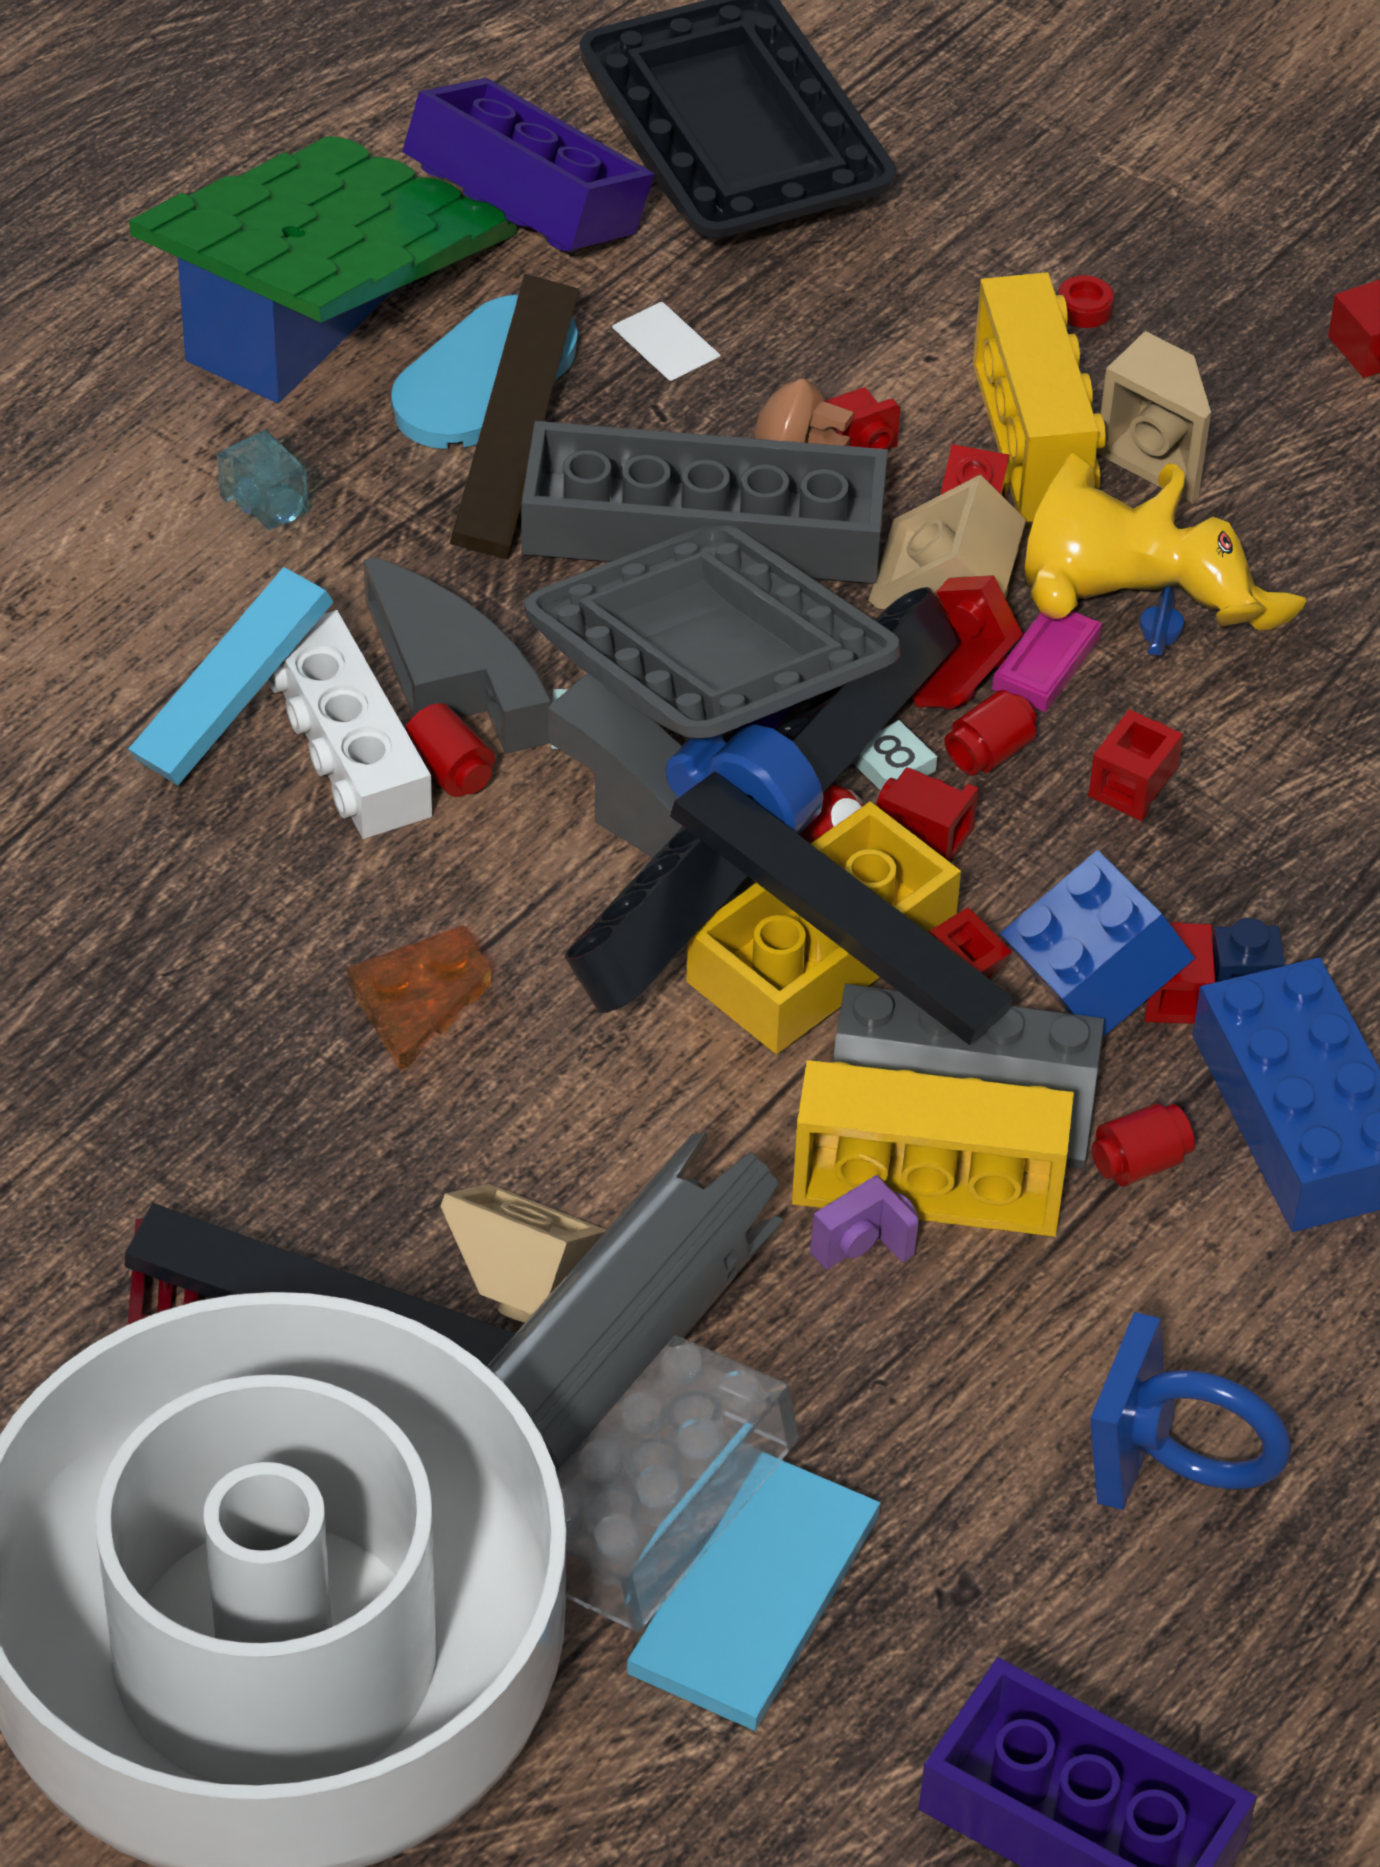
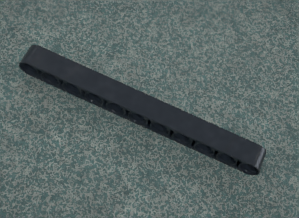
[565,587,959,1013]

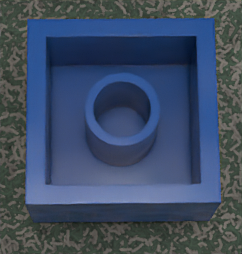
[1000,850,1195,1038]

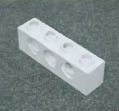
[267,610,432,839]

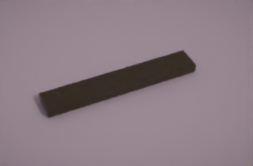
[450,274,579,559]

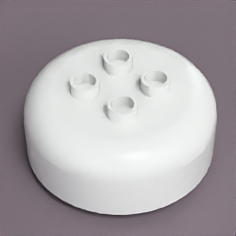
[0,1292,566,1867]

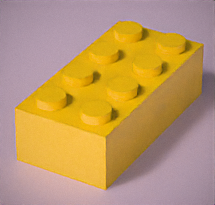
[973,272,1106,522]
[686,801,961,1055]
[792,1060,1074,1237]

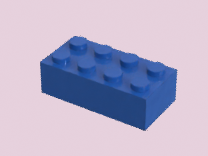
[1192,957,1380,1232]

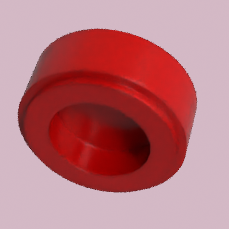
[1058,275,1114,328]

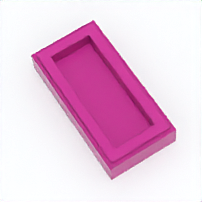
[992,611,1102,712]

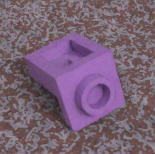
[810,1175,919,1270]

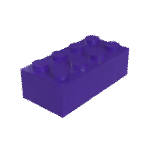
[402,78,655,252]
[919,1657,1257,1867]

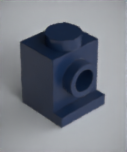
[1212,918,1285,982]

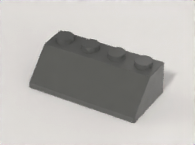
[833,984,1104,1169]

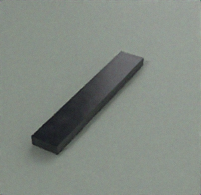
[670,771,1014,1045]
[125,1203,515,1366]

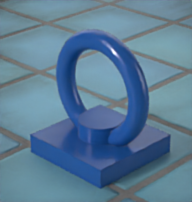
[1090,1312,1291,1510]

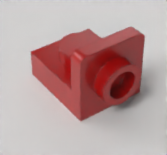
[825,387,900,450]
[941,444,1010,499]

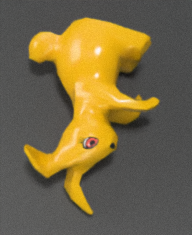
[1025,452,1306,631]

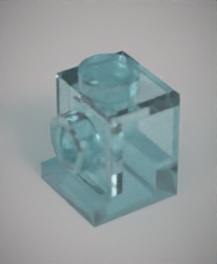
[217,429,308,531]

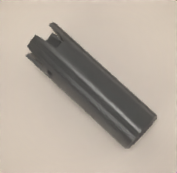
[486,1132,784,1483]

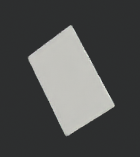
[612,302,720,381]

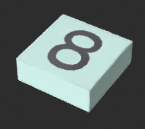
[852,720,937,790]

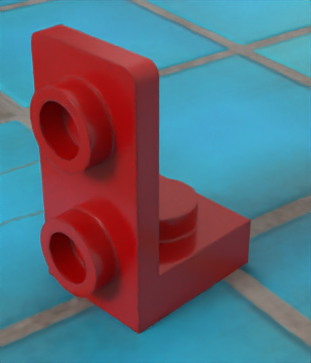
[911,575,1023,709]

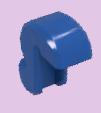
[665,725,823,835]

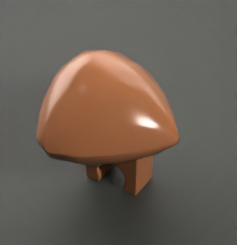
[753,378,854,446]

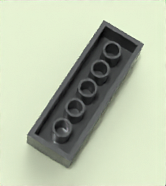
[521,421,888,583]

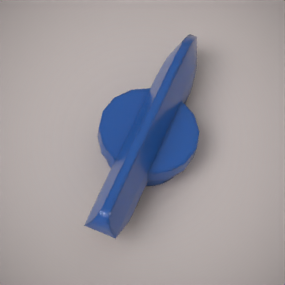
[1140,586,1184,655]

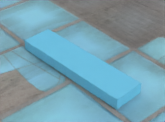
[128,567,333,785]

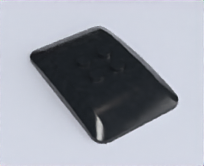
[579,0,896,238]

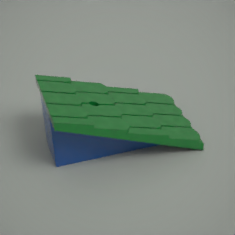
[129,136,517,404]

